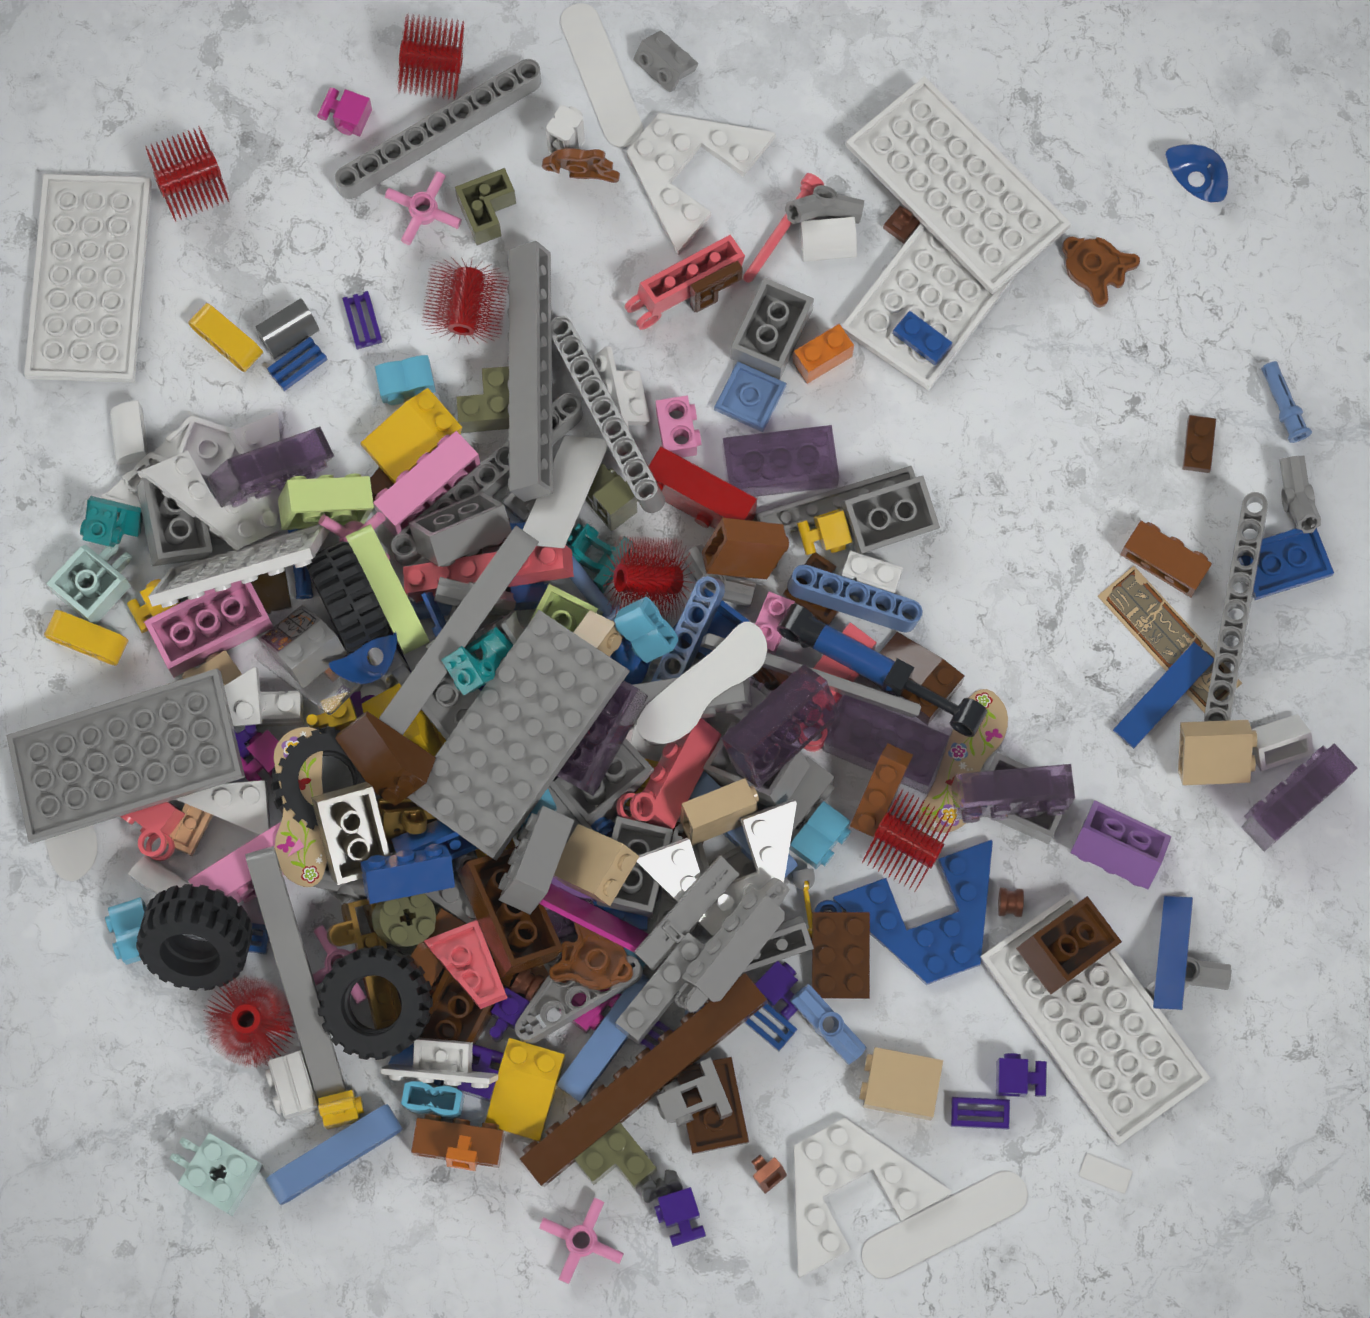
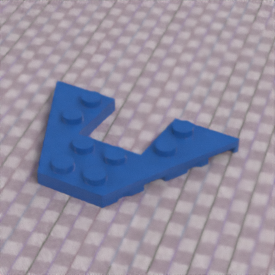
[833,840,993,985]

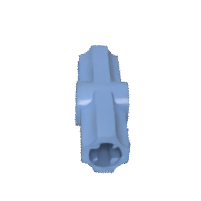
[790,984,867,1065]

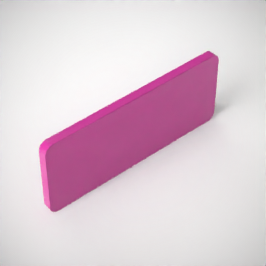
[539,884,649,952]

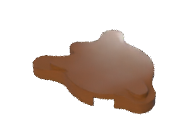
[542,149,620,183]
[1062,237,1140,308]
[549,922,634,990]

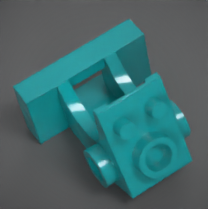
[80,496,143,547]
[566,523,634,594]
[441,627,513,696]

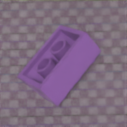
[1070,800,1172,890]

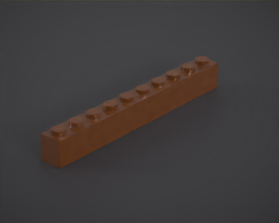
[520,973,769,1187]

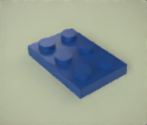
[1239,528,1334,600]

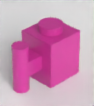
[317,88,372,137]
[241,729,279,782]

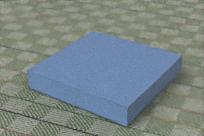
[714,361,787,432]

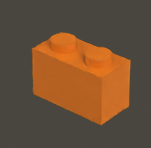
[792,324,854,384]

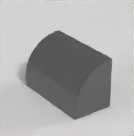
[255,298,320,359]

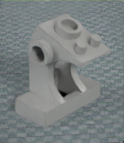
[657,1058,732,1126]

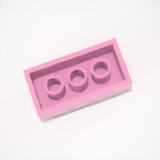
[373,431,480,537]
[144,580,273,678]
[188,822,304,903]

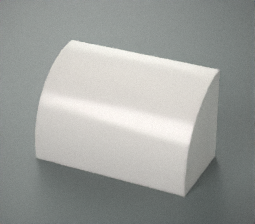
[800,217,857,262]
[110,400,148,465]
[1252,714,1314,771]
[128,856,190,895]

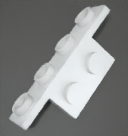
[594,346,650,435]
[380,1038,498,1088]

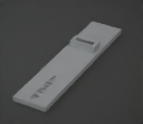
[634,855,739,971]

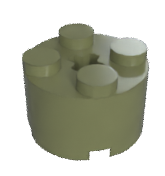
[372,893,436,947]

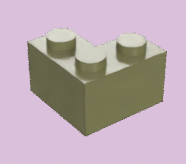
[455,168,516,245]
[456,366,509,433]
[585,463,638,532]
[574,1122,657,1189]

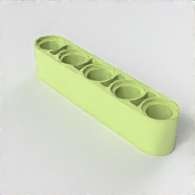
[345,524,430,654]

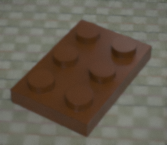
[812,912,870,999]
[677,1057,749,1155]

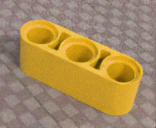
[188,303,263,372]
[44,610,129,666]

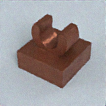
[883,205,921,244]
[752,1155,787,1194]

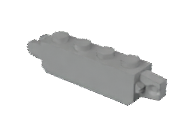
[674,877,790,1013]

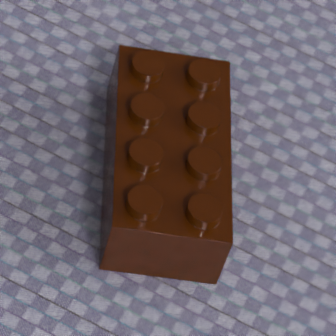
[458,846,563,978]

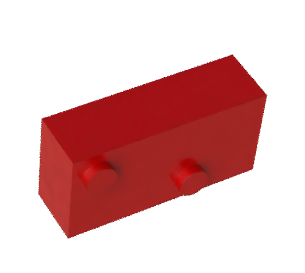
[649,446,757,529]

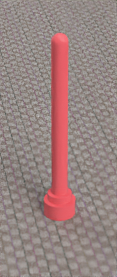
[743,173,824,283]

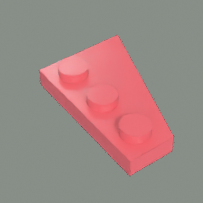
[424,920,507,1009]

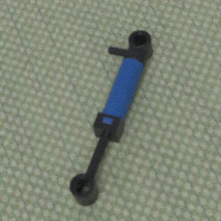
[777,604,988,737]

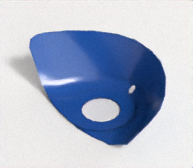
[1165,144,1228,202]
[329,631,397,684]

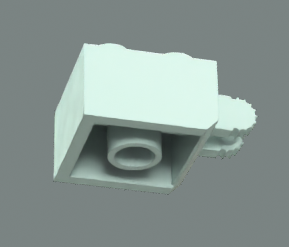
[46,544,132,624]
[169,1133,263,1216]

